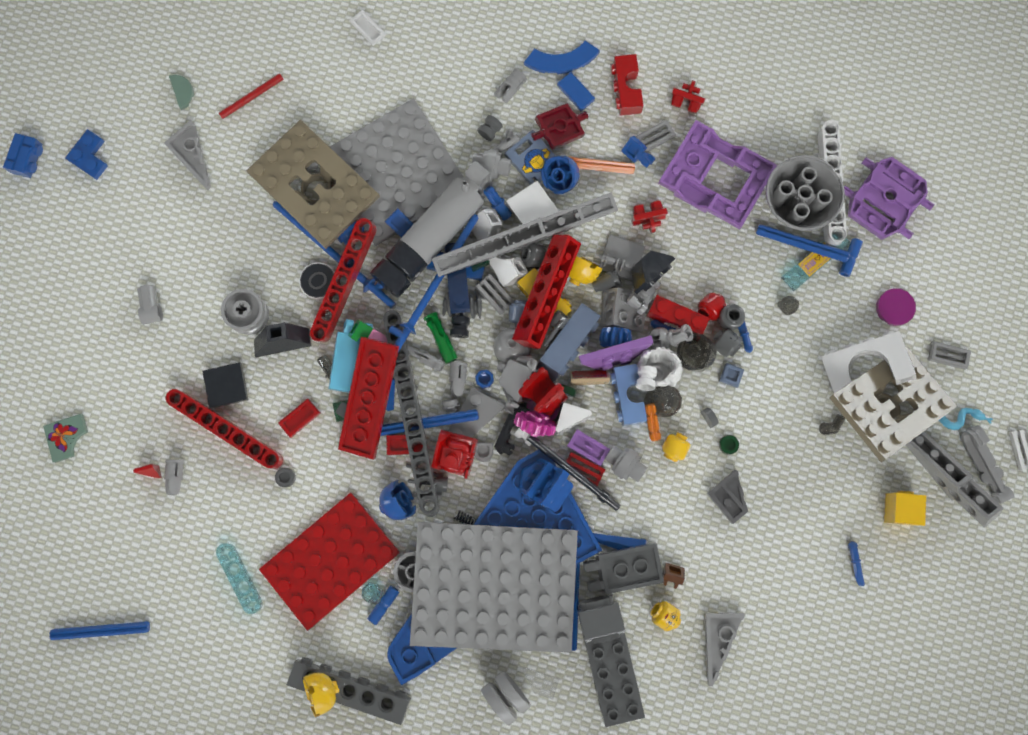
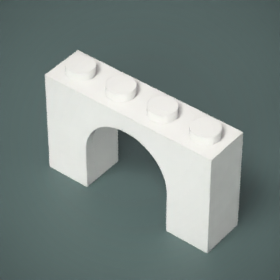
[821,331,916,393]

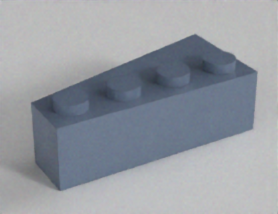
[537,303,601,383]

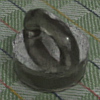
[777,296,799,315]

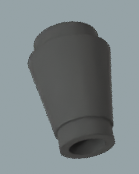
[592,270,621,292]

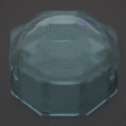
[362,583,382,603]

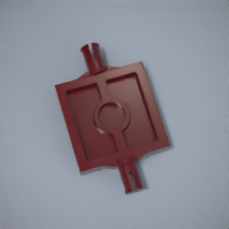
[531,103,589,150]

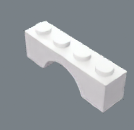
[472,209,529,287]

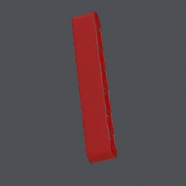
[310,218,377,342]
[165,389,283,469]

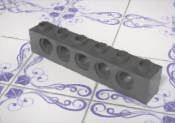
[286,657,411,725]

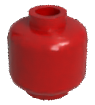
[698,293,726,321]

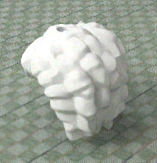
[637,347,683,387]

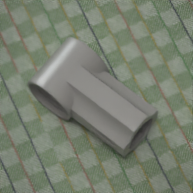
[137,285,163,325]

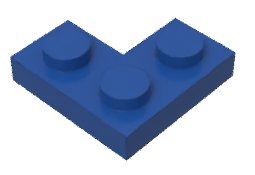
[65,129,108,180]

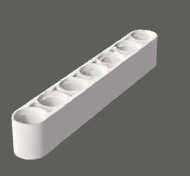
[818,120,847,248]

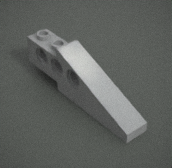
[906,431,1003,528]

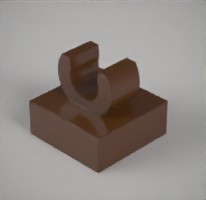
[663,563,685,589]

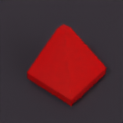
[133,464,162,478]

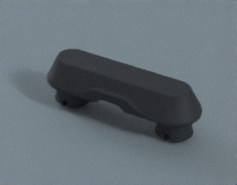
[494,403,531,455]

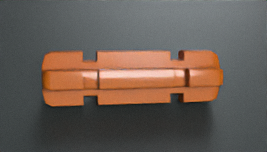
[645,403,661,441]

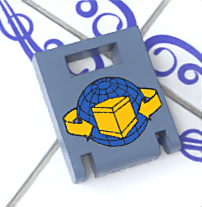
[504,130,555,185]

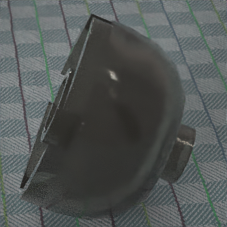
[677,333,717,372]

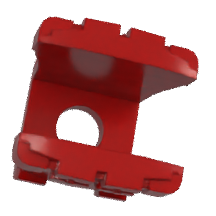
[518,367,568,417]

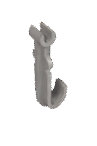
[961,425,1015,504]

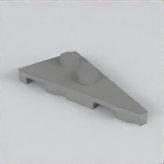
[164,120,211,190]
[705,613,745,686]

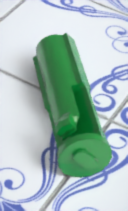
[423,312,458,365]

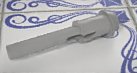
[392,338,445,372]

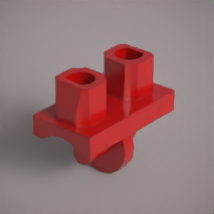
[671,80,706,114]
[632,200,668,233]

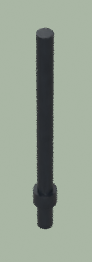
[526,434,621,511]

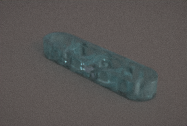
[216,543,263,614]

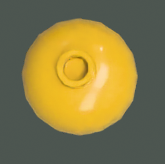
[569,256,603,286]
[303,672,339,717]

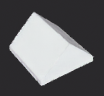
[555,403,592,436]

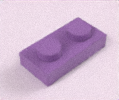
[567,429,610,466]

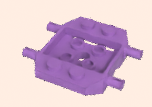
[844,157,935,240]

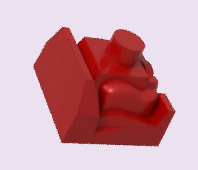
[432,429,479,479]

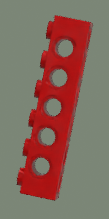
[512,235,581,349]

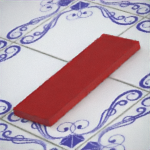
[338,337,399,460]

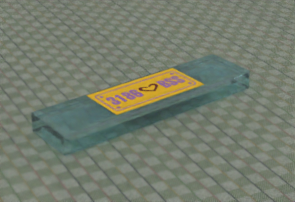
[781,234,851,292]

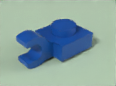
[621,136,655,168]

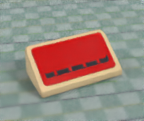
[570,370,610,386]

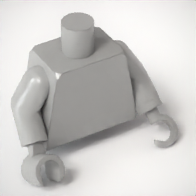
[497,356,540,414]

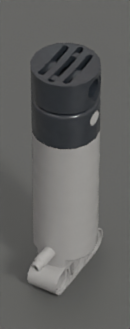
[370,161,492,298]

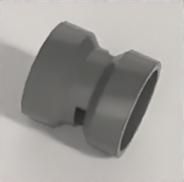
[477,115,503,142]

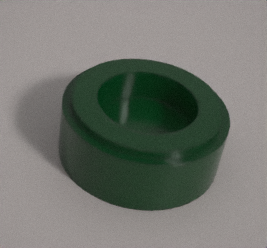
[561,384,577,398]
[719,435,739,455]

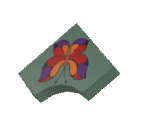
[43,414,88,463]

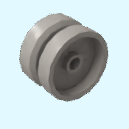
[221,289,270,335]
[481,671,531,726]

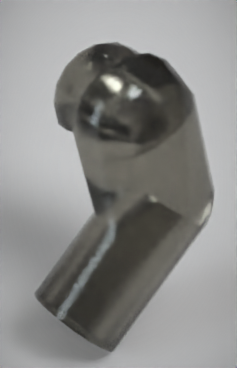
[819,414,846,435]

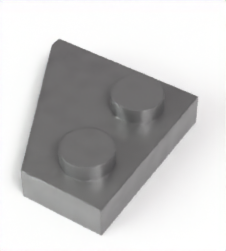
[706,470,748,524]

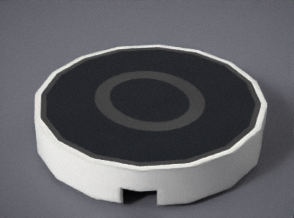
[299,262,335,300]

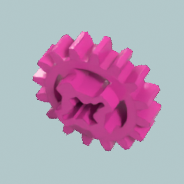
[514,411,557,437]

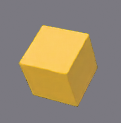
[884,491,926,526]

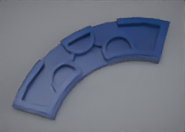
[524,41,600,75]

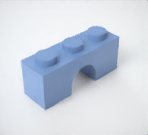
[610,364,647,426]

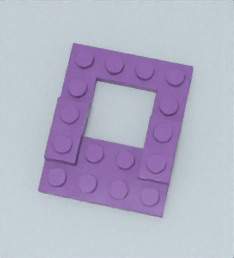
[658,120,778,230]

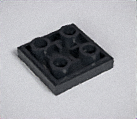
[202,362,249,409]

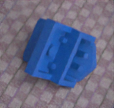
[518,458,573,512]

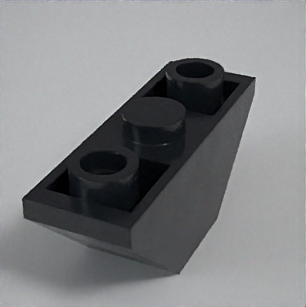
[631,251,675,294]
[254,322,312,358]

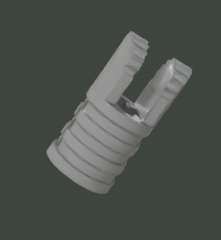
[494,69,527,103]
[449,362,467,398]
[164,460,184,495]

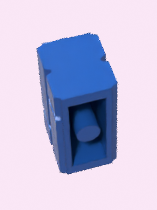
[3,133,43,178]

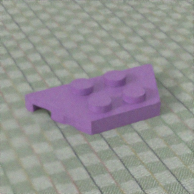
[579,336,654,371]

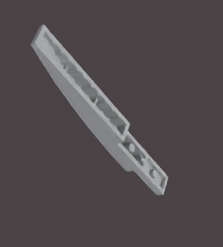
[432,192,618,277]

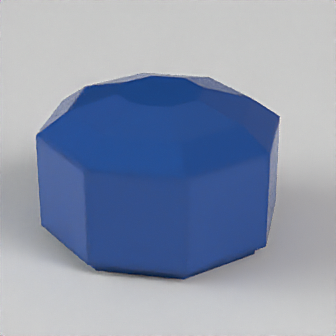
[475,369,494,389]

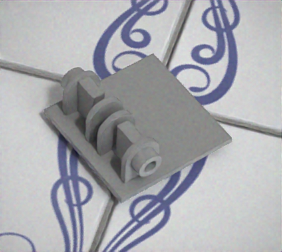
[599,234,646,281]

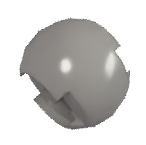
[649,327,671,349]

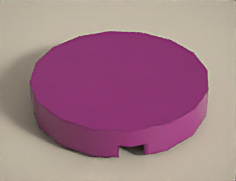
[876,288,916,326]

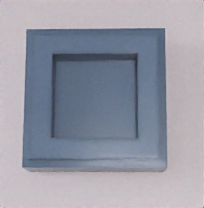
[719,363,744,388]

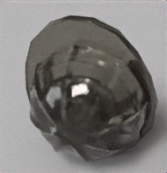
[644,385,682,417]

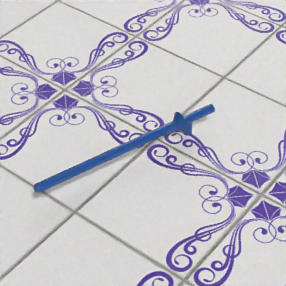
[273,201,396,309]
[389,215,479,352]

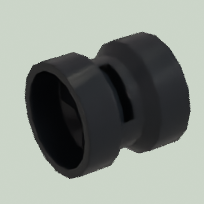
[450,316,470,338]

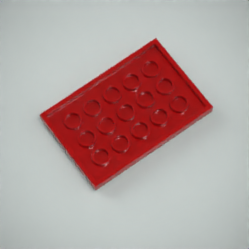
[259,492,401,631]

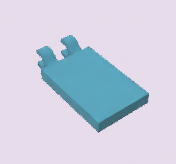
[328,319,373,393]

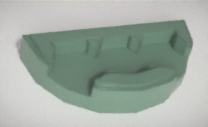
[169,75,194,110]

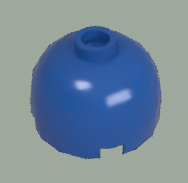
[541,156,580,194]
[379,480,416,520]

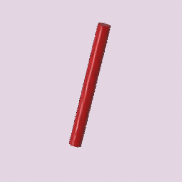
[219,73,284,119]

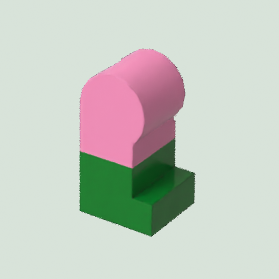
[348,319,387,343]

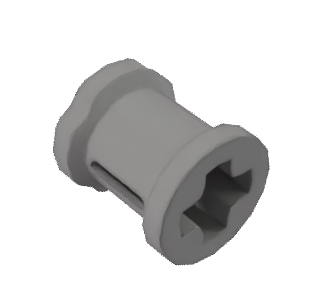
[667,324,693,346]

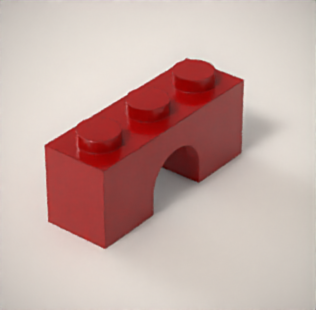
[610,54,644,116]
[647,295,710,339]

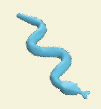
[938,408,993,430]

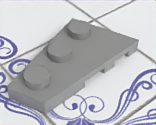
[448,388,504,437]

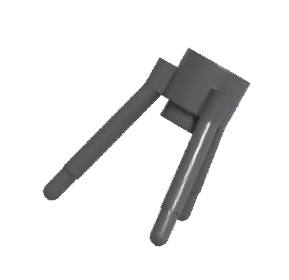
[543,310,569,352]
[406,463,448,497]

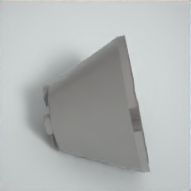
[766,155,845,231]

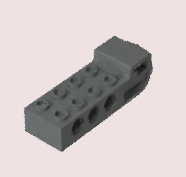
[577,595,645,727]

